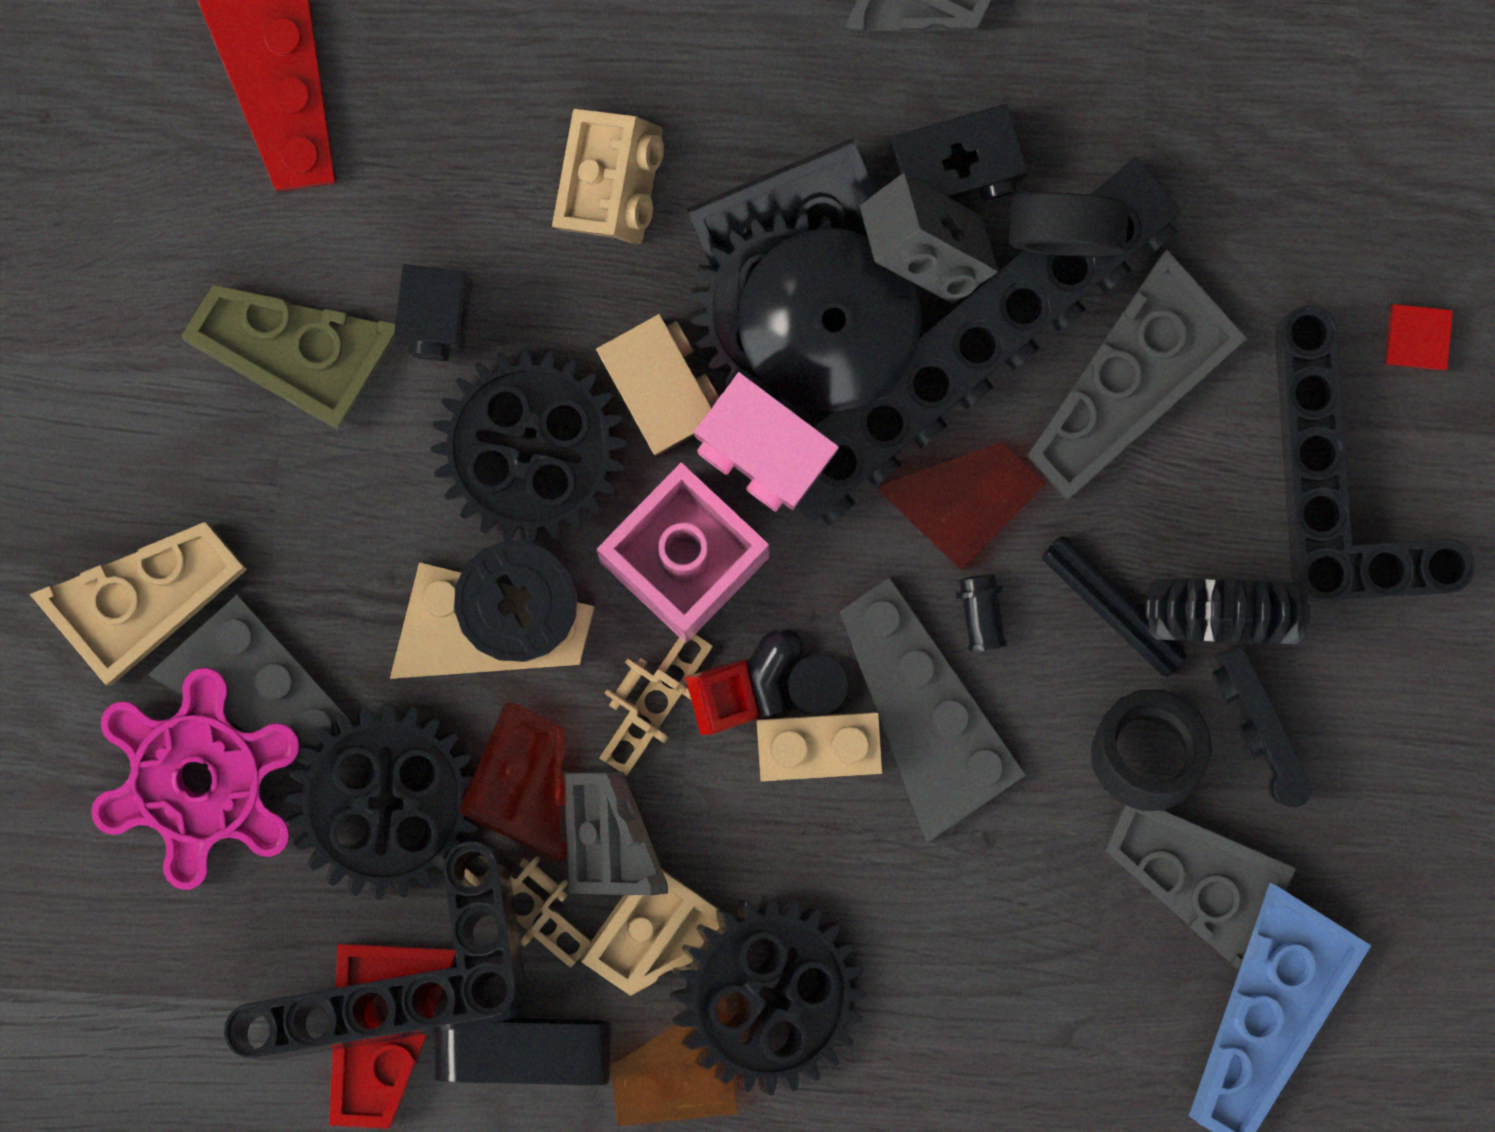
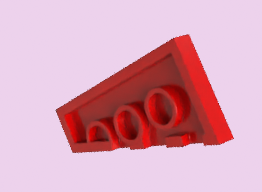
[197,0,337,192]

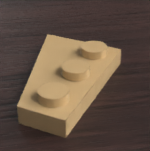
[30,522,247,686]
[390,562,595,679]

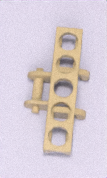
[599,634,713,776]
[465,841,592,968]

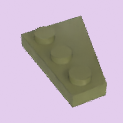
[182,285,395,431]

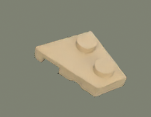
[580,869,720,996]

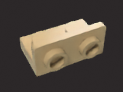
[552,109,664,244]

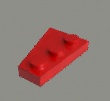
[329,943,456,1129]

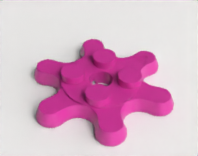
[91,667,300,890]

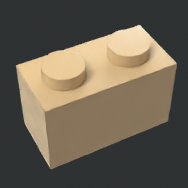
[596,314,719,457]
[757,711,882,781]

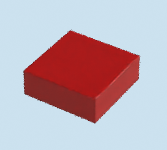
[1384,304,1453,371]
[685,660,760,735]

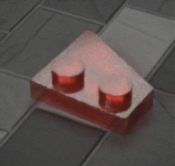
[878,442,1045,571]
[459,703,567,861]

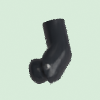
[747,629,803,718]

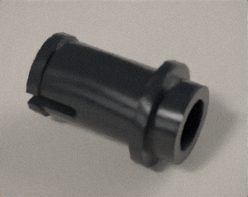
[955,574,1007,652]

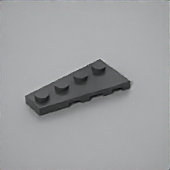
[1027,249,1247,501]
[839,577,1026,843]

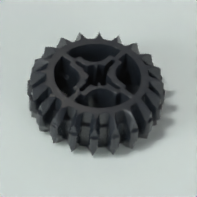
[1145,579,1310,644]

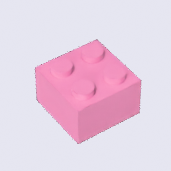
[694,372,839,512]
[597,463,769,644]

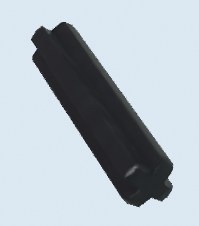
[1042,536,1187,677]

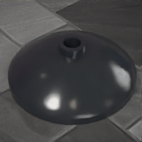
[738,228,921,411]

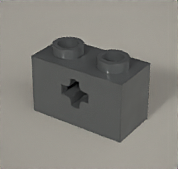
[860,172,998,304]

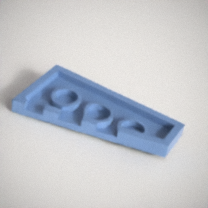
[1189,882,1371,1132]

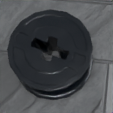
[454,541,578,662]

